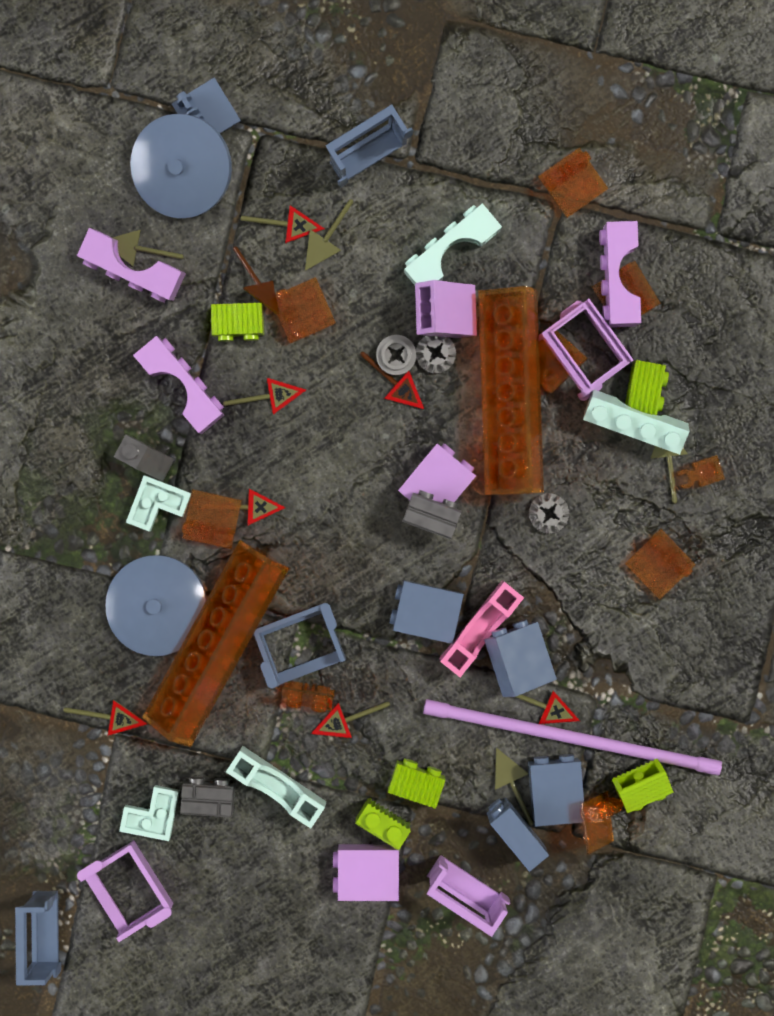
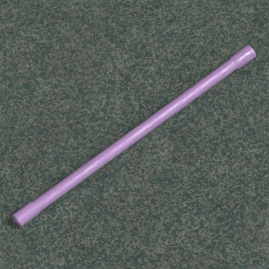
[423,699,722,776]

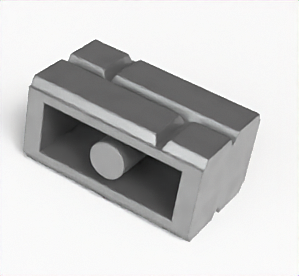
[402,490,461,540]
[180,776,235,818]

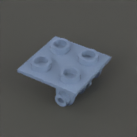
[172,78,241,134]

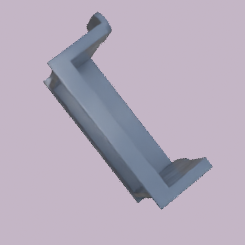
[325,104,413,188]
[252,603,346,688]
[15,891,61,985]

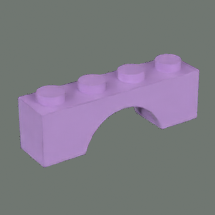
[599,221,641,327]
[77,228,186,303]
[133,336,224,434]

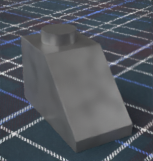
[114,434,175,481]

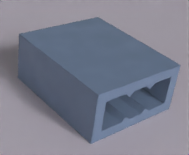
[389,580,464,644]
[484,619,557,697]
[528,754,586,827]
[487,798,549,872]

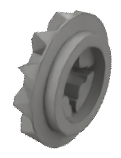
[376,335,416,375]
[416,336,456,373]
[529,493,570,534]

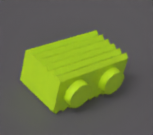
[211,303,264,342]
[625,360,669,415]
[388,758,446,809]
[612,759,674,813]
[355,798,411,850]

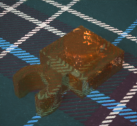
[676,455,725,489]

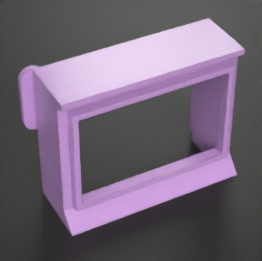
[536,299,633,401]
[77,840,173,942]
[427,855,510,937]

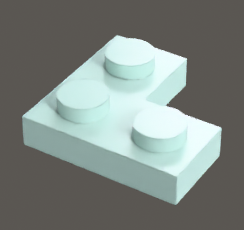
[126,475,192,532]
[119,785,180,841]

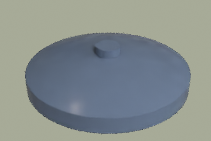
[130,114,232,218]
[105,555,207,656]

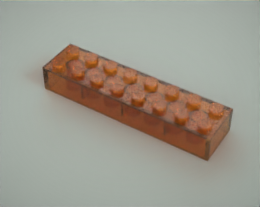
[478,286,544,495]
[142,540,289,747]

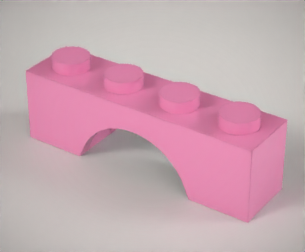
[439,580,524,677]

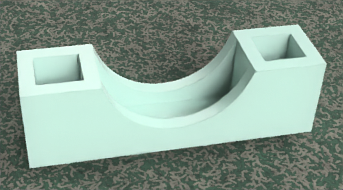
[404,203,502,285]
[583,390,690,455]
[226,746,326,829]

